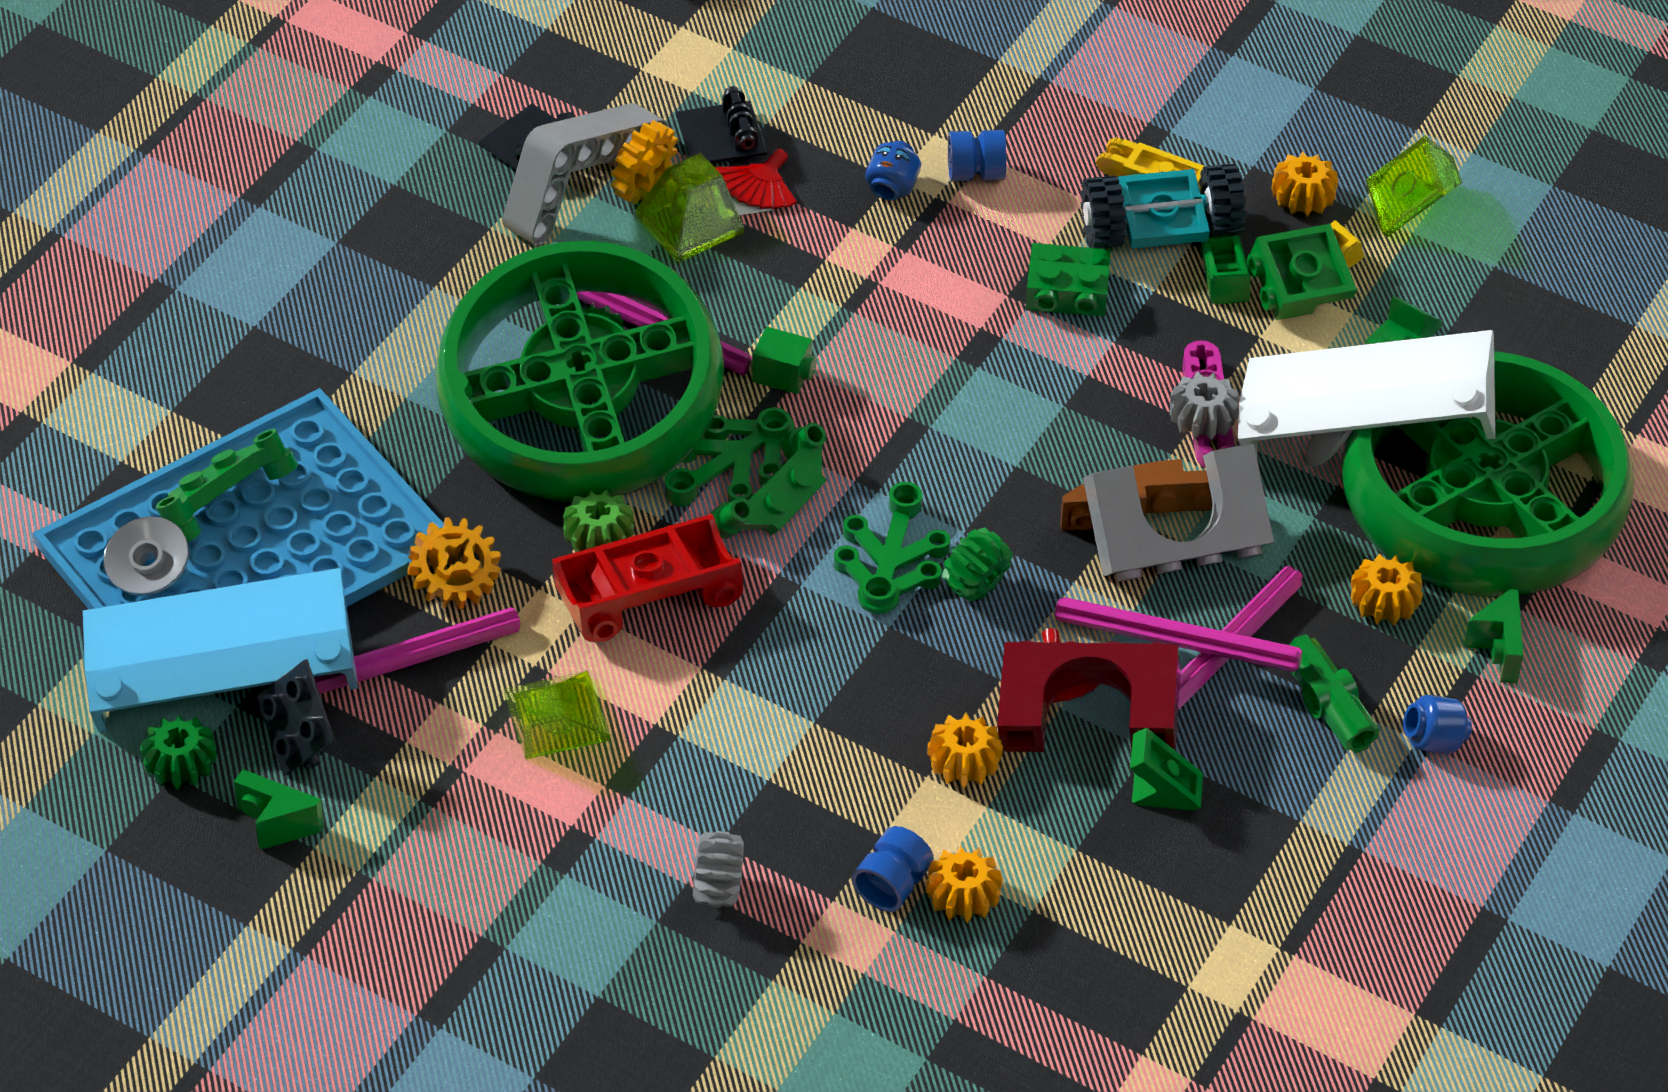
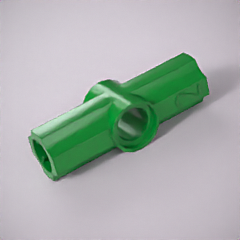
[1289,634,1380,754]

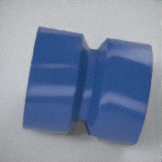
[948,130,1007,182]
[852,826,934,912]

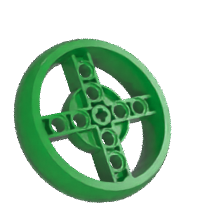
[435,241,724,502]
[1342,351,1634,597]

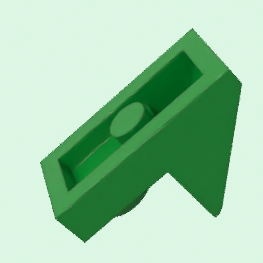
[1365,297,1443,345]
[1464,589,1523,683]
[1130,728,1203,811]
[234,769,324,849]

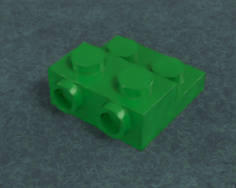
[1247,224,1357,320]
[1025,243,1111,317]

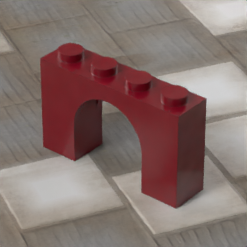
[997,641,1180,752]

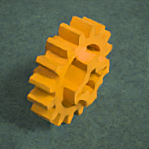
[610,120,678,205]
[407,517,501,609]

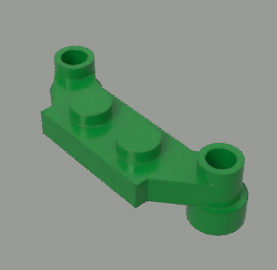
[709,423,827,539]
[156,429,298,542]

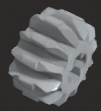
[1170,371,1239,441]
[692,831,744,908]

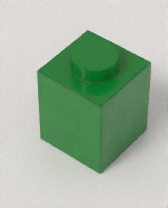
[752,326,817,394]

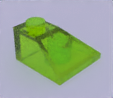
[1365,135,1462,237]
[635,153,744,263]
[504,670,610,760]

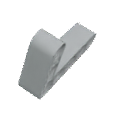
[502,103,668,245]

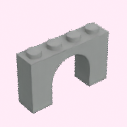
[1083,443,1274,582]

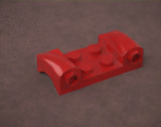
[552,514,744,642]

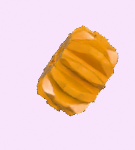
[1271,151,1339,216]
[1351,554,1423,626]
[927,712,1003,788]
[926,845,1003,924]

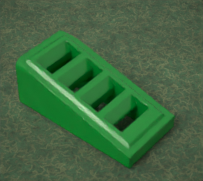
[1200,235,1250,304]

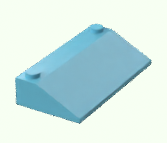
[83,568,358,732]

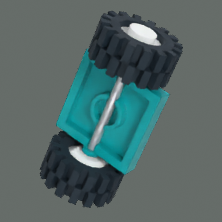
[1080,163,1246,249]

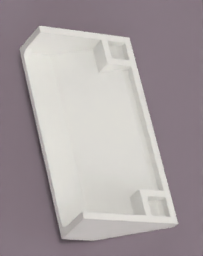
[1238,330,1495,456]

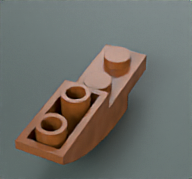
[1060,459,1212,530]

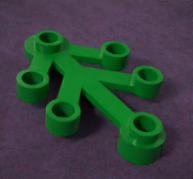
[664,407,795,507]
[834,482,950,614]

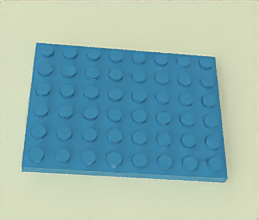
[32,388,443,703]

